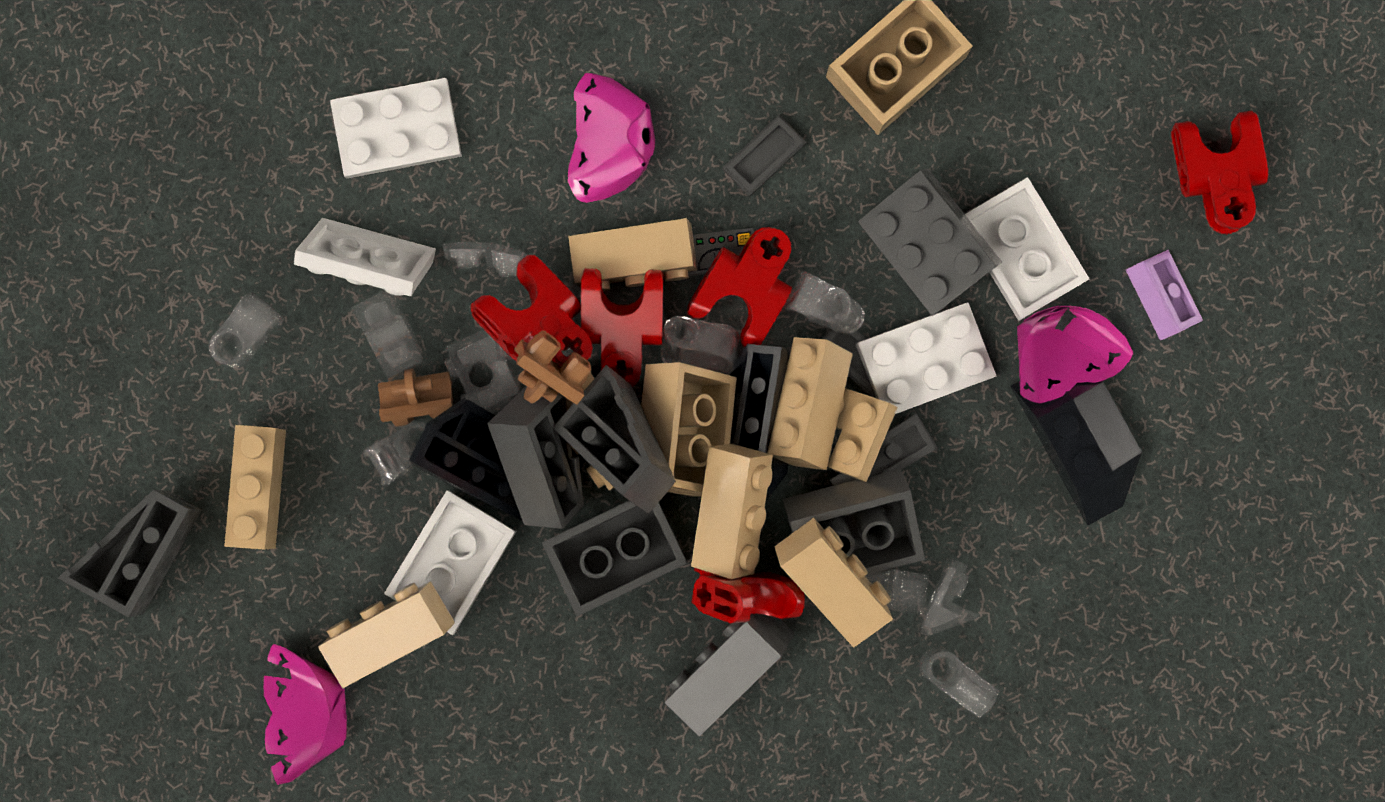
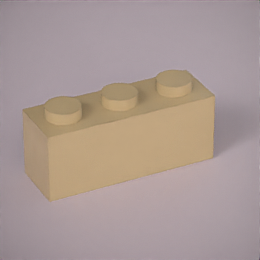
[568,218,697,291]
[767,337,852,470]
[224,425,286,550]
[691,444,773,580]
[774,518,893,648]
[318,581,455,688]

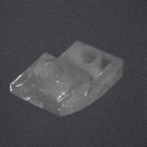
[443,241,527,277]

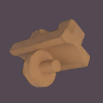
[514,330,592,405]
[378,369,453,427]

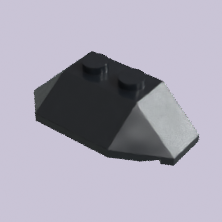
[724,344,789,501]
[1010,379,1142,525]
[408,398,522,521]

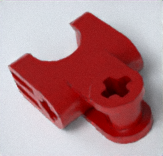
[1171,111,1268,234]
[687,227,792,348]
[471,255,593,366]
[581,268,663,387]
[691,568,805,624]

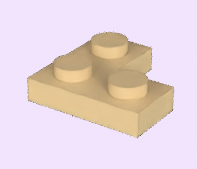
[827,388,898,482]

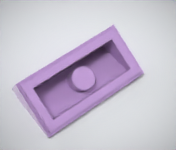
[1126,250,1203,340]

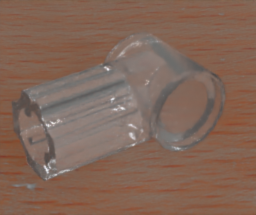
[919,648,1000,719]

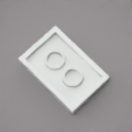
[330,78,462,179]
[965,177,1089,321]
[294,218,436,296]
[855,302,996,414]
[384,490,517,635]

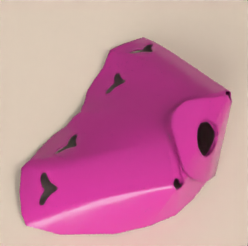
[568,73,655,203]
[1017,306,1133,404]
[263,644,347,785]

